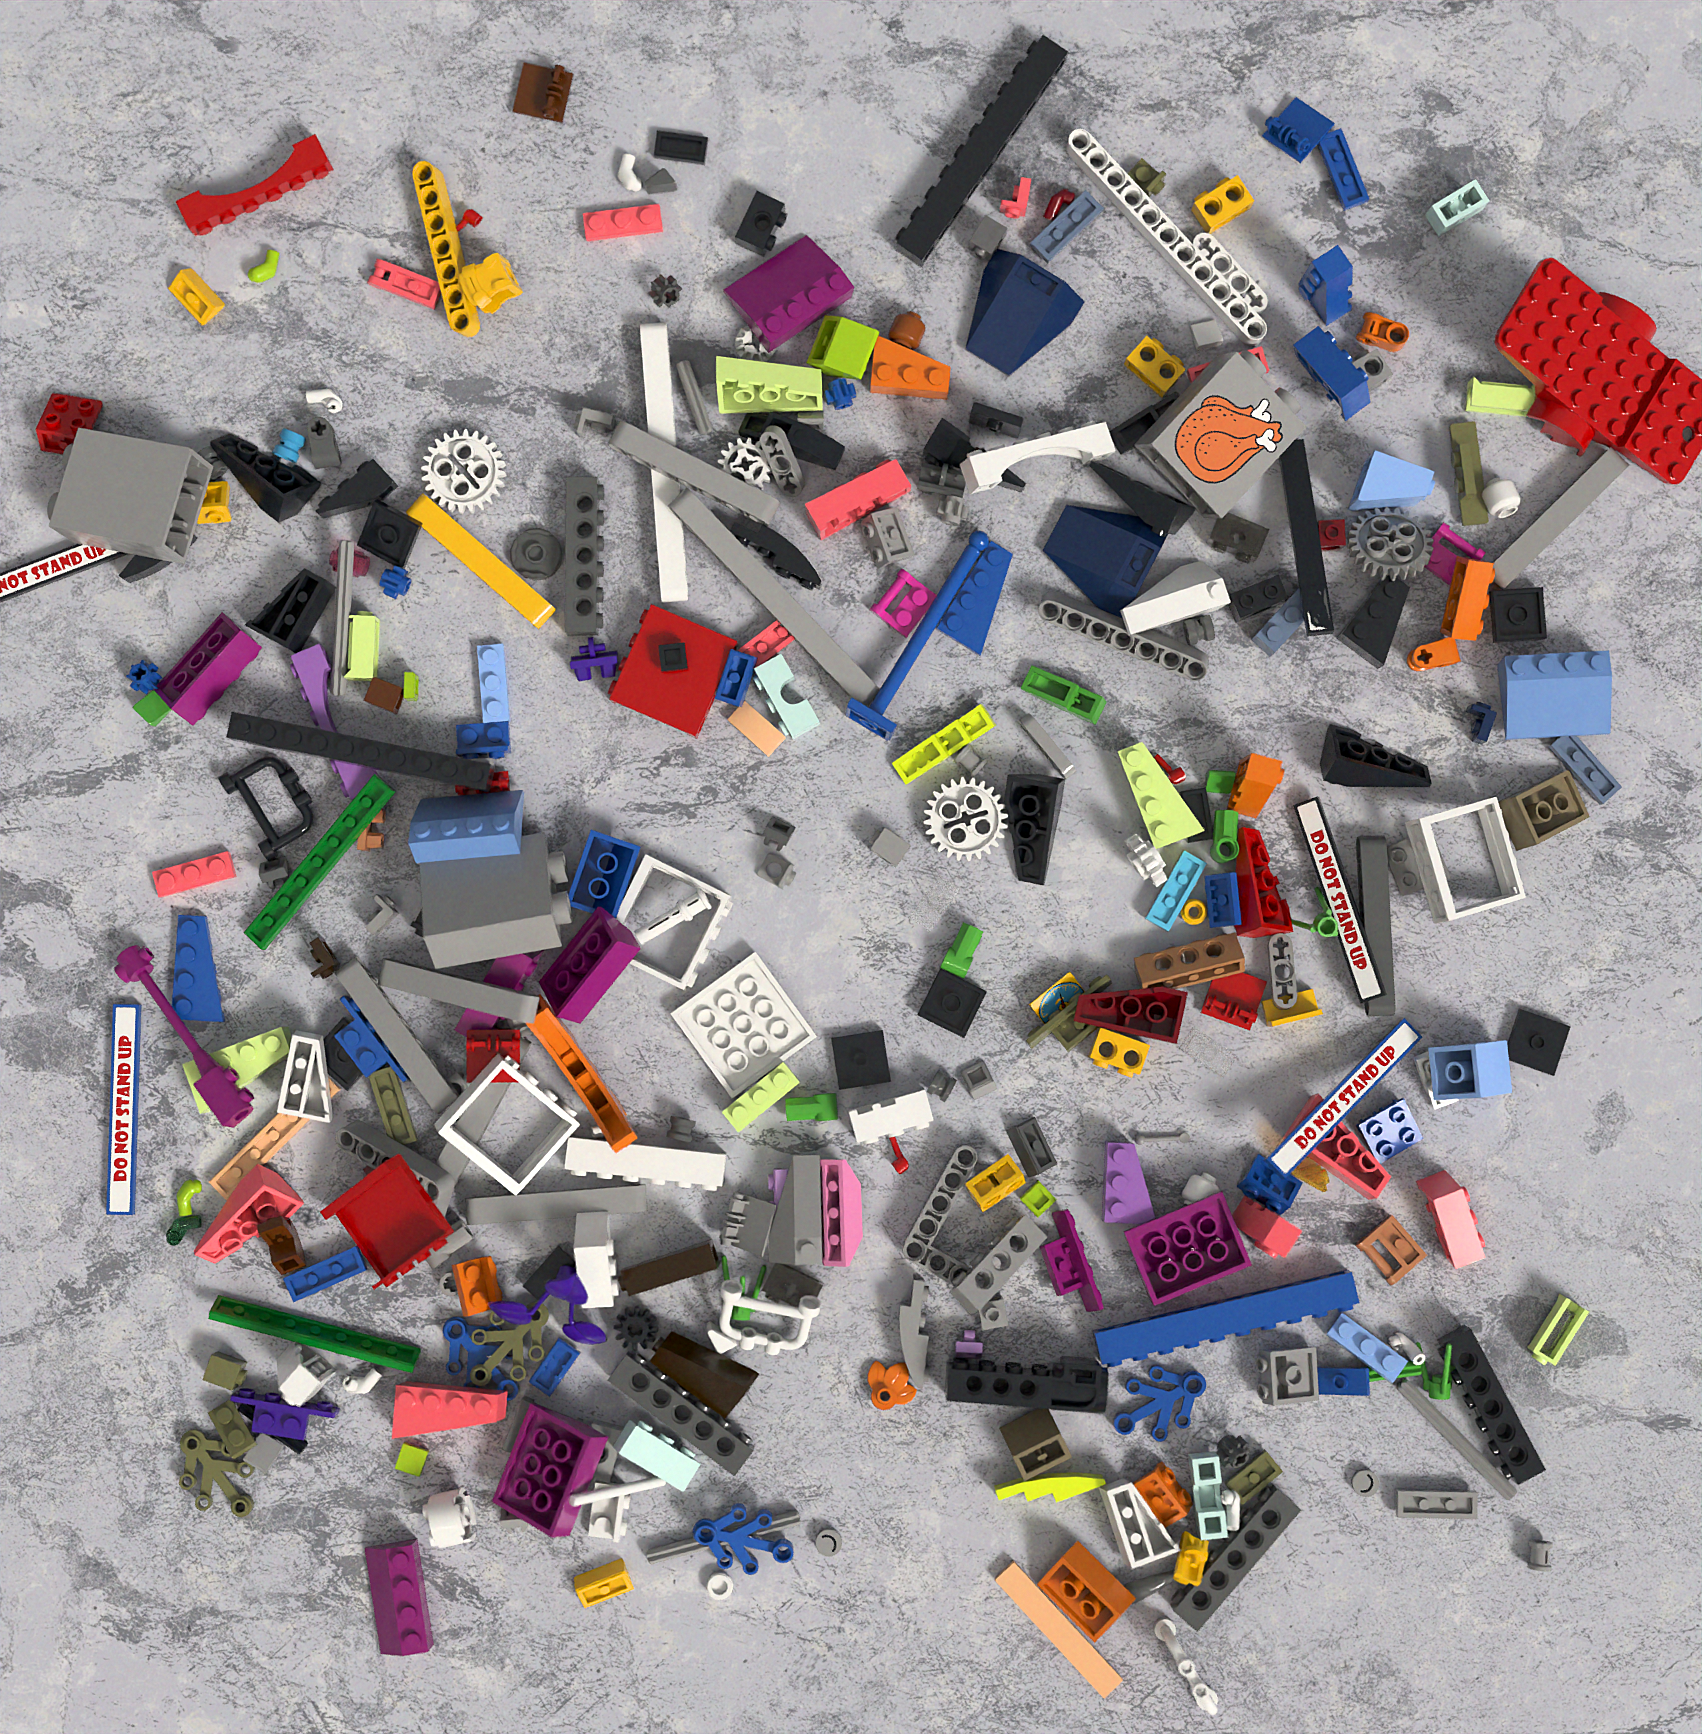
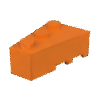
[870,336,951,400]
[1226,753,1284,818]

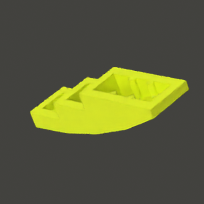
[892,704,997,785]
[994,1472,1106,1503]

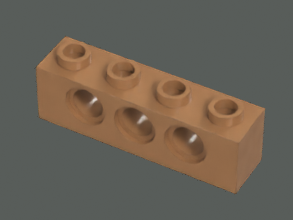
[1134,932,1245,989]

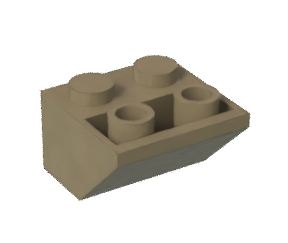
[999,1408,1072,1481]

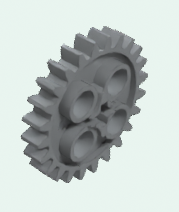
[1347,507,1434,581]

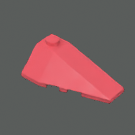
[194,1164,304,1263]

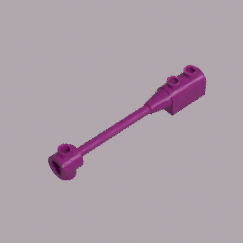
[114,945,254,1128]

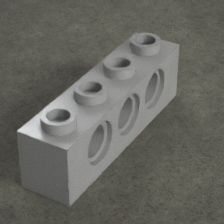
[949,1214,1047,1315]

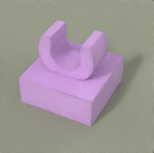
[955,1330,983,1359]

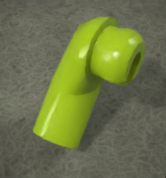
[248,250,280,283]
[176,1179,202,1216]

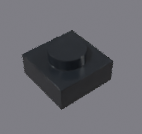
[658,642,688,673]

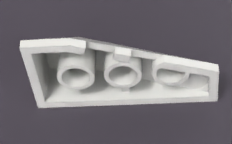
[1120,561,1231,635]

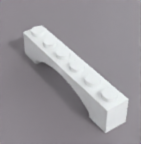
[960,421,1116,494]

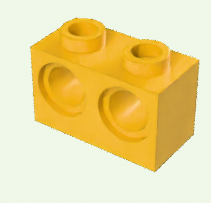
[1191,175,1255,234]
[1124,336,1186,398]
[1088,1027,1150,1078]
[965,1154,1026,1213]

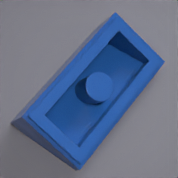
[714,649,758,707]

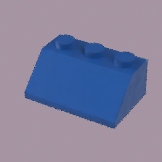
[568,830,641,918]

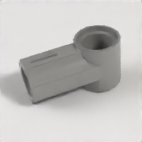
[425,1220,474,1270]

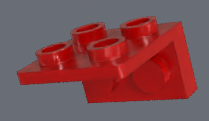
[36,393,103,454]

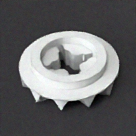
[735,325,776,362]

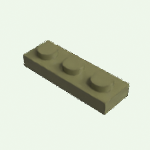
[369,1066,418,1145]

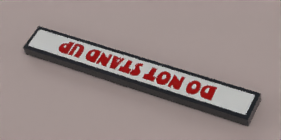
[0,544,128,603]
[1293,796,1387,1003]

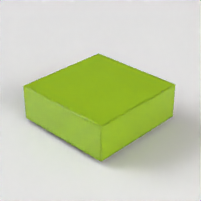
[404,672,419,701]
[1019,1180,1057,1217]
[394,1442,429,1477]

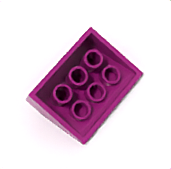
[723,235,854,353]
[1124,1191,1252,1306]
[492,1403,608,1538]

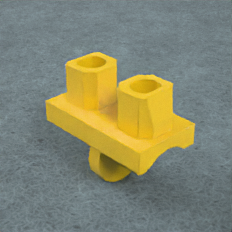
[1173,1531,1209,1586]

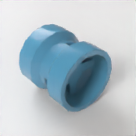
[272,428,307,463]

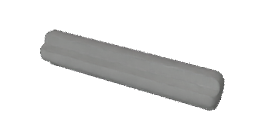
[676,360,712,435]

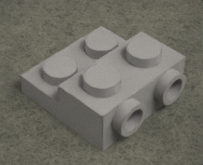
[1255,1346,1319,1406]

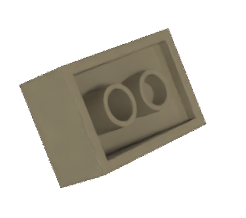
[1498,769,1590,851]

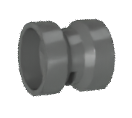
[197,446,228,482]
[1183,615,1215,645]

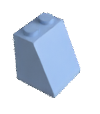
[1348,450,1435,511]
[1428,1040,1512,1100]

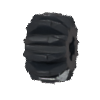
[613,1305,659,1351]

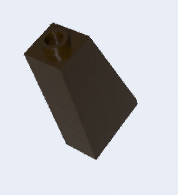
[618,1239,720,1297]
[649,1331,759,1419]

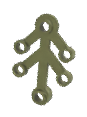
[470,1302,549,1386]
[179,1429,255,1517]

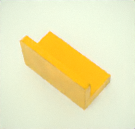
[1261,989,1323,1027]

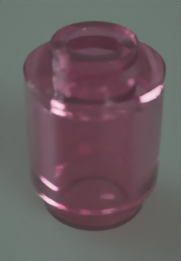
[329,547,370,578]

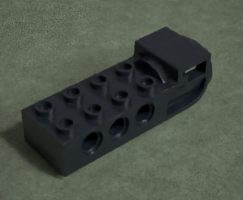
[944,1356,1109,1414]

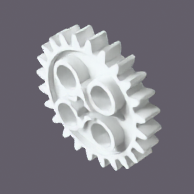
[421,429,507,514]
[923,777,1008,862]

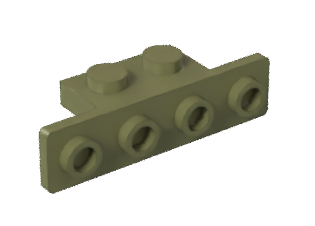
[1449,421,1489,526]
[1026,975,1112,1052]

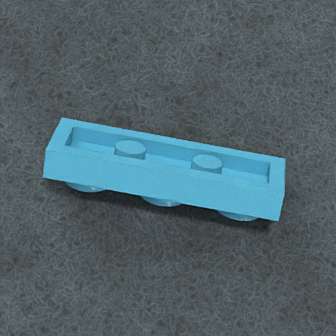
[1145,850,1207,932]

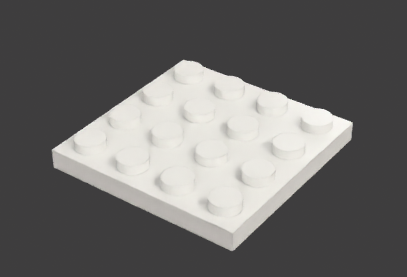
[671,952,817,1098]

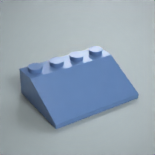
[1497,650,1612,740]
[408,790,524,863]

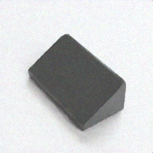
[1006,1117,1057,1177]

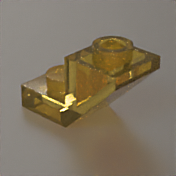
[1290,1162,1329,1192]

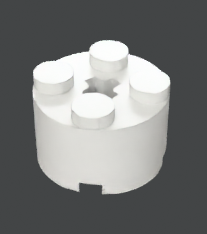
[423,1488,476,1548]

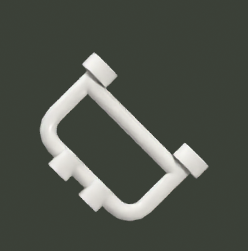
[719,1280,821,1355]
[1154,1617,1218,1715]

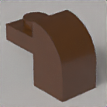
[257,1216,306,1275]

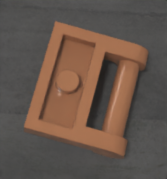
[1355,1214,1427,1286]

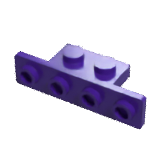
[230,1388,340,1440]

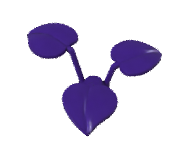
[487,1266,607,1345]

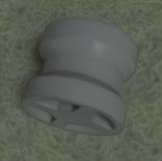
[926,1070,957,1102]
[666,1116,696,1142]

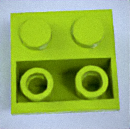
[806,315,879,380]

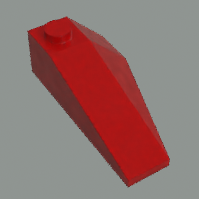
[1234,827,1294,938]

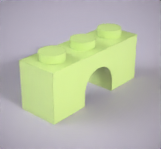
[722,1062,800,1133]

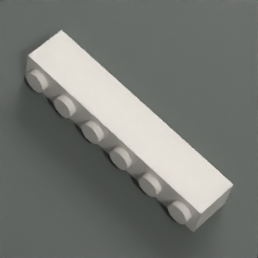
[564,1136,727,1191]

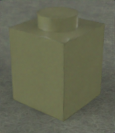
[202,1351,248,1391]

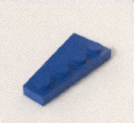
[936,541,1013,656]
[172,915,225,1022]

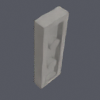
[1396,1489,1478,1519]

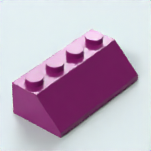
[153,612,262,726]
[539,906,641,1024]
[365,1538,434,1656]

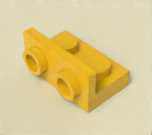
[197,481,232,524]

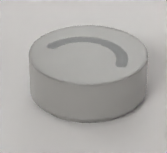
[1351,1469,1379,1497]
[816,1528,842,1557]

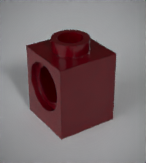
[1317,519,1346,552]

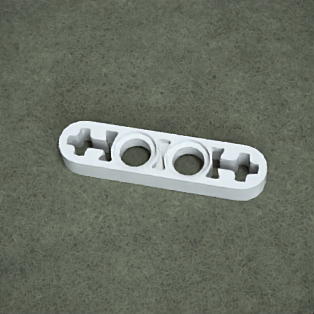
[1192,233,1268,315]

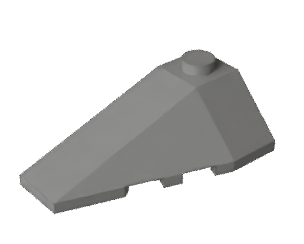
[769,1154,822,1265]

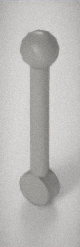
[1135,1132,1190,1145]

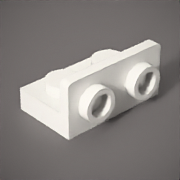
[588,1481,631,1543]

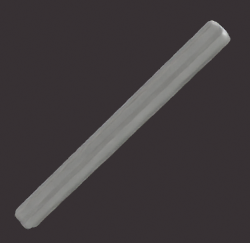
[331,540,354,696]
[1397,1379,1517,1500]
[646,1510,801,1564]

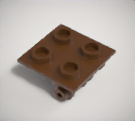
[512,63,574,123]

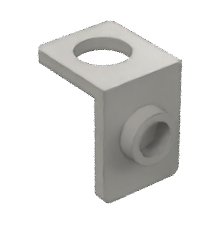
[757,853,796,889]

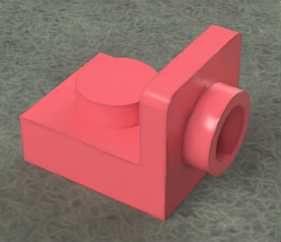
[1000,177,1031,218]

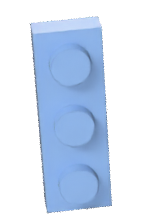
[477,644,510,723]
[1326,1313,1408,1384]

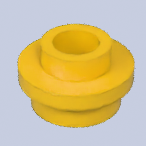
[1180,899,1207,925]

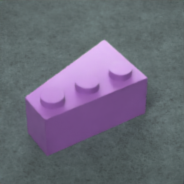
[1101,1141,1155,1224]

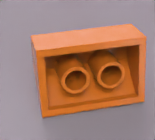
[1440,556,1495,641]
[1037,1541,1136,1643]

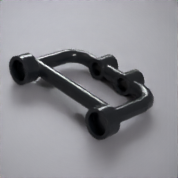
[218,756,313,861]

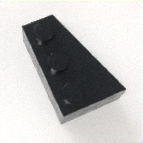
[245,568,336,653]
[1337,575,1410,669]

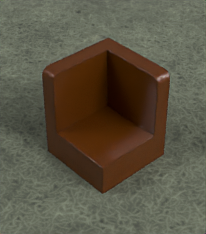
[363,677,404,715]

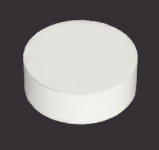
[706,1571,733,1600]

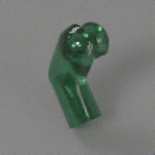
[166,1215,202,1246]

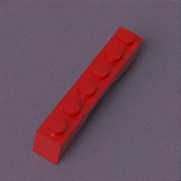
[175,134,334,236]

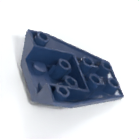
[965,249,1085,376]
[1042,505,1168,618]

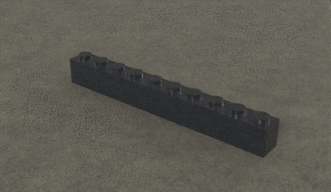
[895,35,1068,267]
[226,712,495,793]

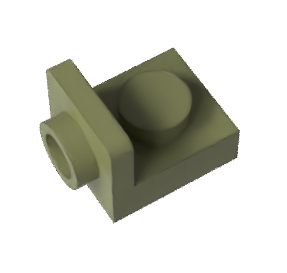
[1128,158,1166,197]

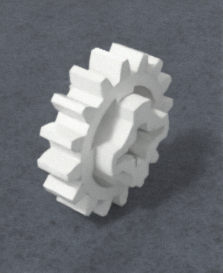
[718,438,773,491]
[1125,833,1168,887]

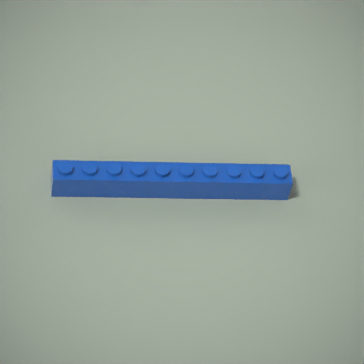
[1092,1270,1360,1367]

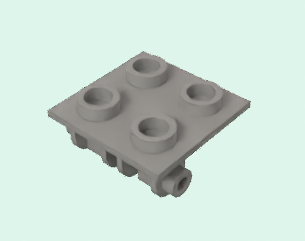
[1387,837,1451,897]
[719,1191,777,1257]

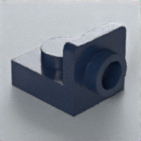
[1466,702,1497,745]

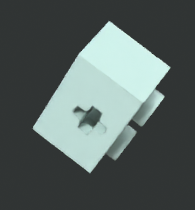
[1425,179,1489,237]

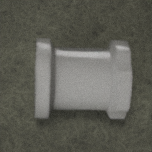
[954,744,988,778]
[1527,1539,1553,1571]

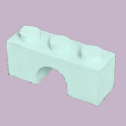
[752,654,820,739]
[1188,1451,1228,1540]

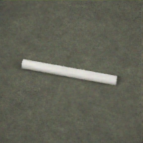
[569,1476,666,1506]

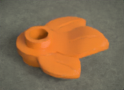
[867,1361,917,1410]

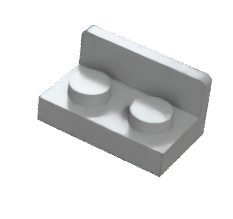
[861,507,915,569]

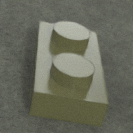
[208,1399,257,1459]
[1224,1449,1283,1505]

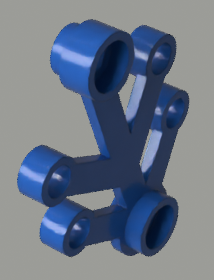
[443,1316,519,1401]
[1113,1365,1206,1442]
[693,1503,794,1575]

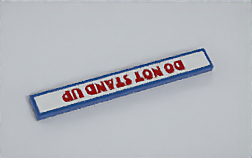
[106,1004,142,1215]
[1264,1018,1423,1180]

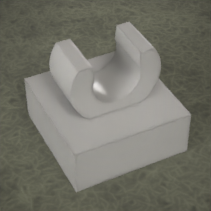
[500,1508,528,1533]

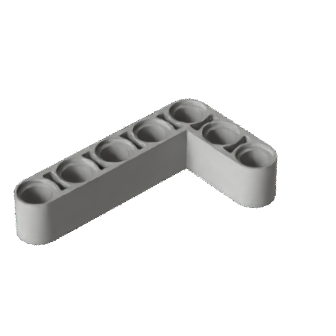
[335,1120,454,1217]
[902,1144,977,1286]

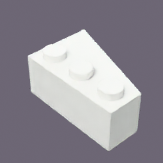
[277,1030,333,1123]
[849,1089,933,1145]
[574,1211,619,1308]
[277,1342,337,1407]
[1099,1479,1181,1569]

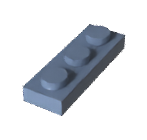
[1030,190,1104,264]
[1548,735,1622,805]

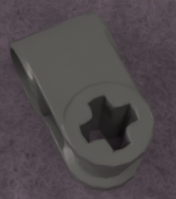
[307,417,342,470]

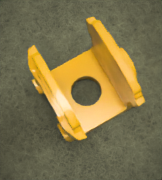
[459,253,523,314]

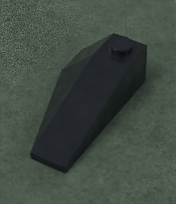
[1320,724,1432,787]

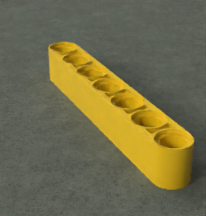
[412,161,480,337]
[405,493,556,629]

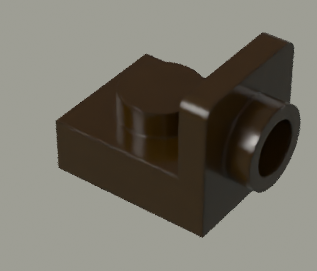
[310,937,340,979]

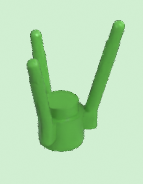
[1291,887,1338,937]
[721,1255,767,1320]
[1416,1342,1453,1400]

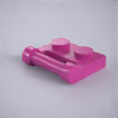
[1424,522,1486,586]
[870,568,937,638]

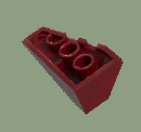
[1073,987,1188,1044]

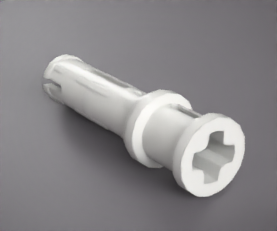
[634,888,712,945]

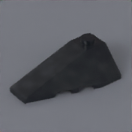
[923,418,1026,493]
[210,433,321,523]
[1089,461,1196,537]
[1004,774,1065,886]

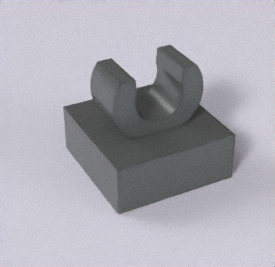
[762,816,796,851]
[259,856,289,890]

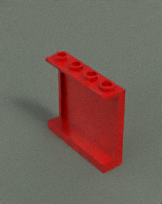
[608,604,738,739]
[320,1153,454,1290]

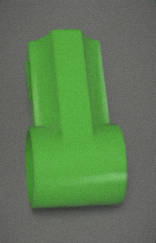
[1210,810,1239,863]
[940,922,983,979]
[785,1093,838,1121]

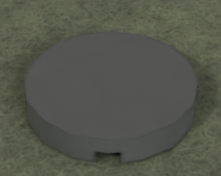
[510,528,562,581]

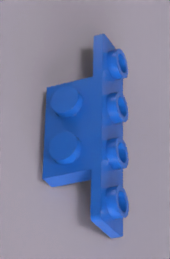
[334,996,410,1082]

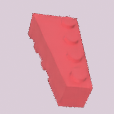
[805,459,911,541]
[1282,1093,1391,1200]
[392,1381,508,1439]

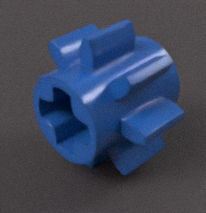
[824,378,857,410]
[379,565,412,599]
[126,660,162,694]

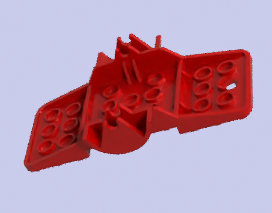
[1495,258,1702,485]

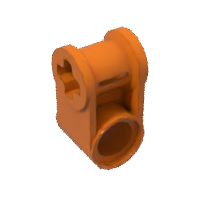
[1356,312,1409,352]
[1407,637,1461,672]

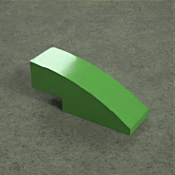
[1020,665,1107,725]

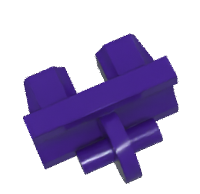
[570,637,618,681]

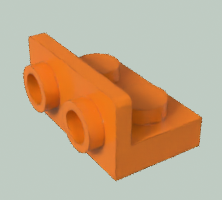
[452,1256,503,1317]
[1133,1461,1193,1528]

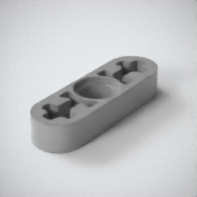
[760,426,805,497]
[1018,713,1076,779]
[1267,933,1297,1010]

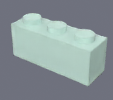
[612,1419,700,1492]

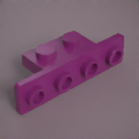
[1039,1209,1104,1312]

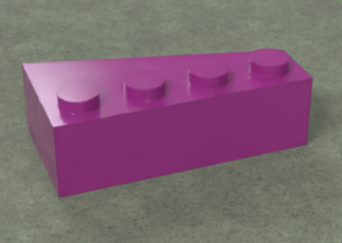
[454,949,545,1038]

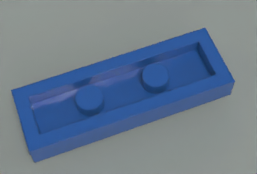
[1317,128,1369,211]
[283,1246,368,1303]

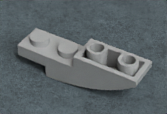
[899,1277,933,1389]

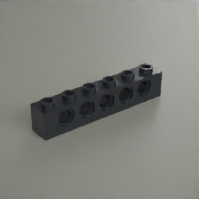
[1437,1325,1546,1485]

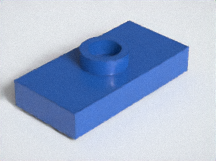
[528,1337,581,1397]
[1317,1367,1370,1396]

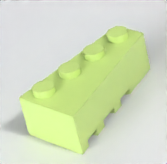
[716,356,823,414]
[1118,742,1205,849]
[182,1027,292,1114]

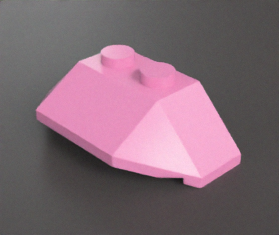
[820,1159,863,1267]

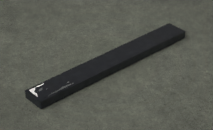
[1279,439,1334,636]

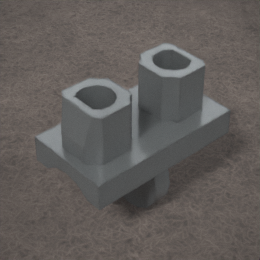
[917,463,966,498]

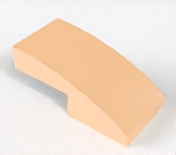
[727,700,786,757]

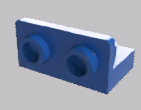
[456,721,511,759]
[1205,872,1242,928]
[1237,1154,1303,1215]

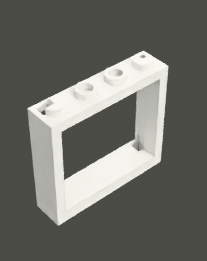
[1405,797,1526,924]
[616,854,733,990]
[434,1053,580,1195]

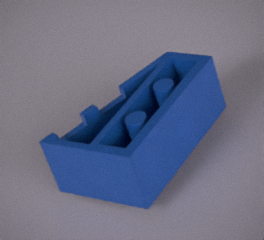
[1298,245,1353,326]
[1293,326,1371,421]

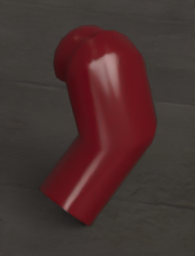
[1043,188,1076,221]

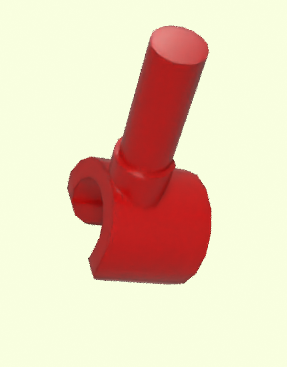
[456,209,483,232]
[1154,754,1186,784]
[889,1136,909,1174]

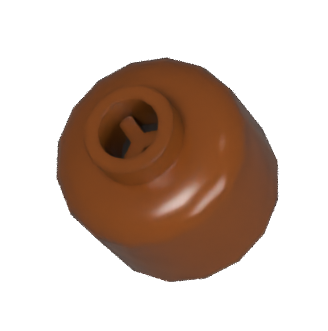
[888,311,926,350]

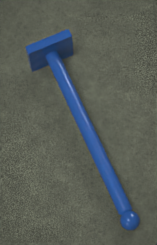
[845,530,989,741]

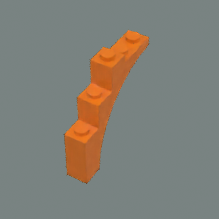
[526,994,637,1153]

